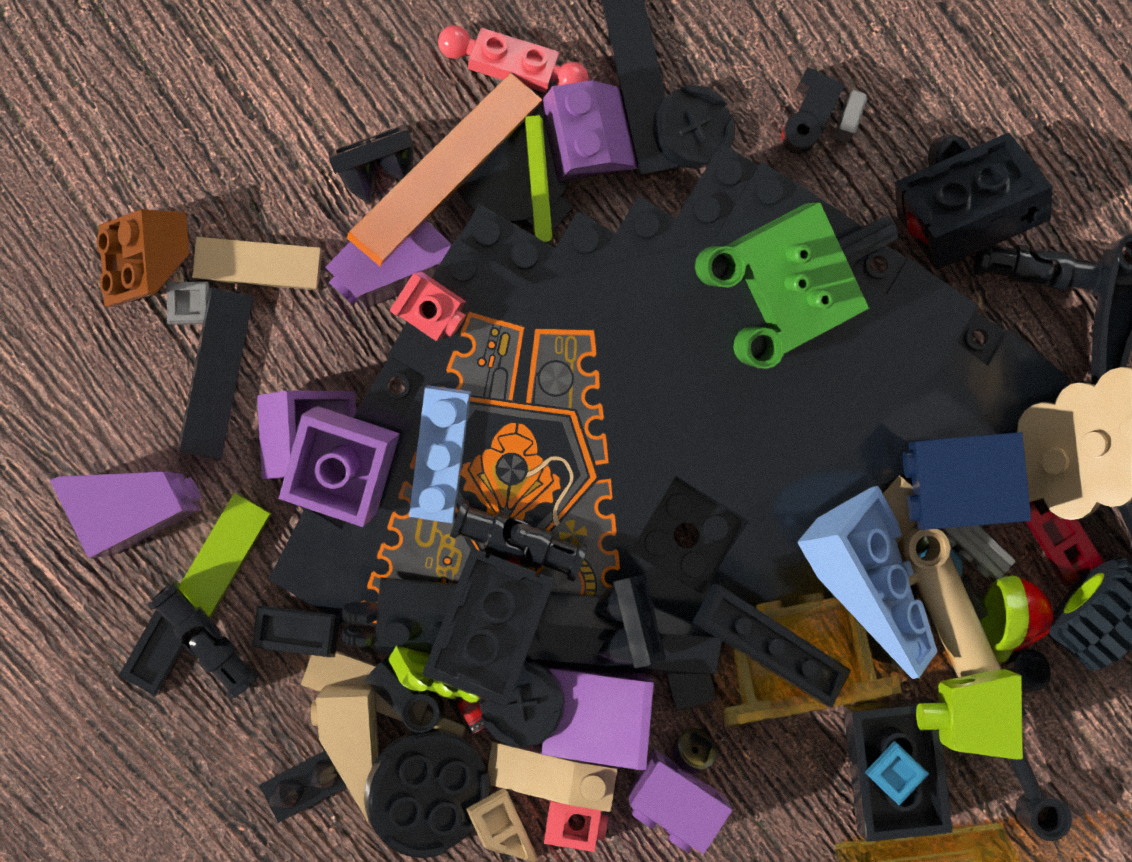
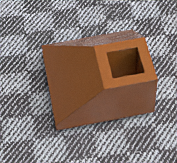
[97,209,189,307]

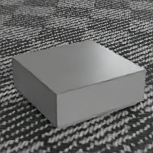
[833,90,868,143]
[167,282,211,325]

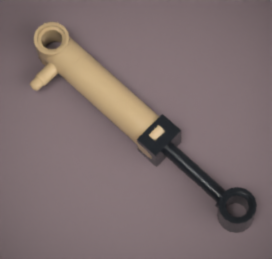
[898,524,1072,841]

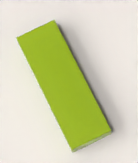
[525,115,552,246]
[179,493,273,619]

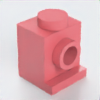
[389,272,466,341]
[544,800,608,852]

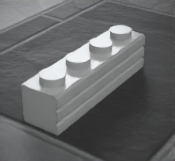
[938,525,1015,580]

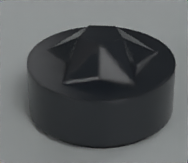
[928,135,971,166]
[1006,649,1051,693]
[672,728,717,773]

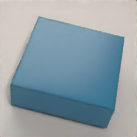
[865,741,929,805]

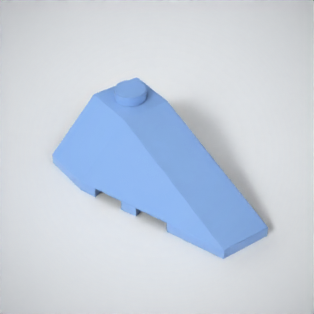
[798,486,938,679]

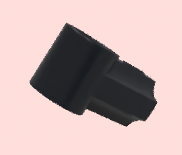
[365,653,445,733]

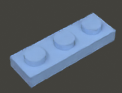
[409,385,471,523]

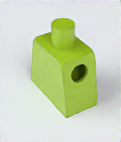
[916,669,1023,760]

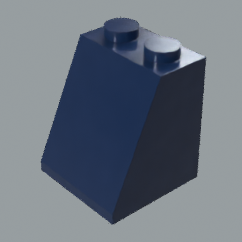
[903,432,1031,530]

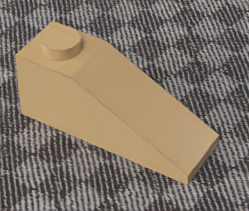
[311,684,379,821]
[487,741,617,812]

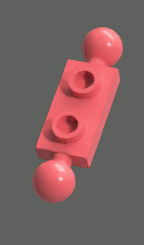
[438,25,589,93]

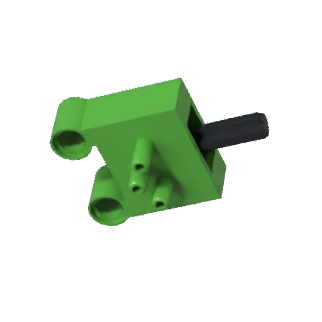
[695,202,898,369]

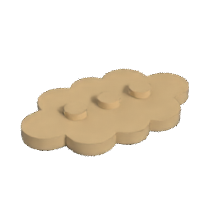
[1017,367,1132,520]

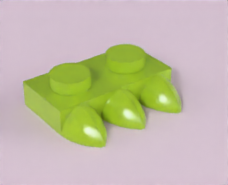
[389,646,481,703]

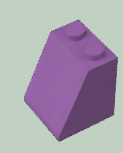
[325,220,452,308]
[50,472,202,558]
[542,667,654,770]

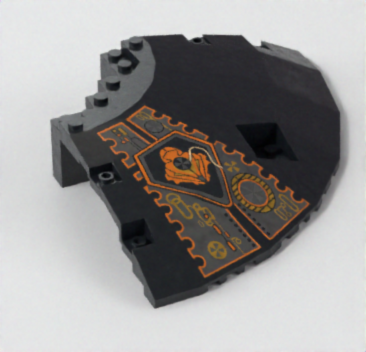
[269,144,1069,644]

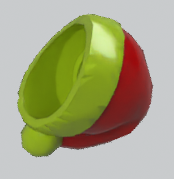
[979,575,1054,663]

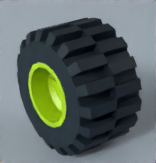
[1049,557,1132,671]

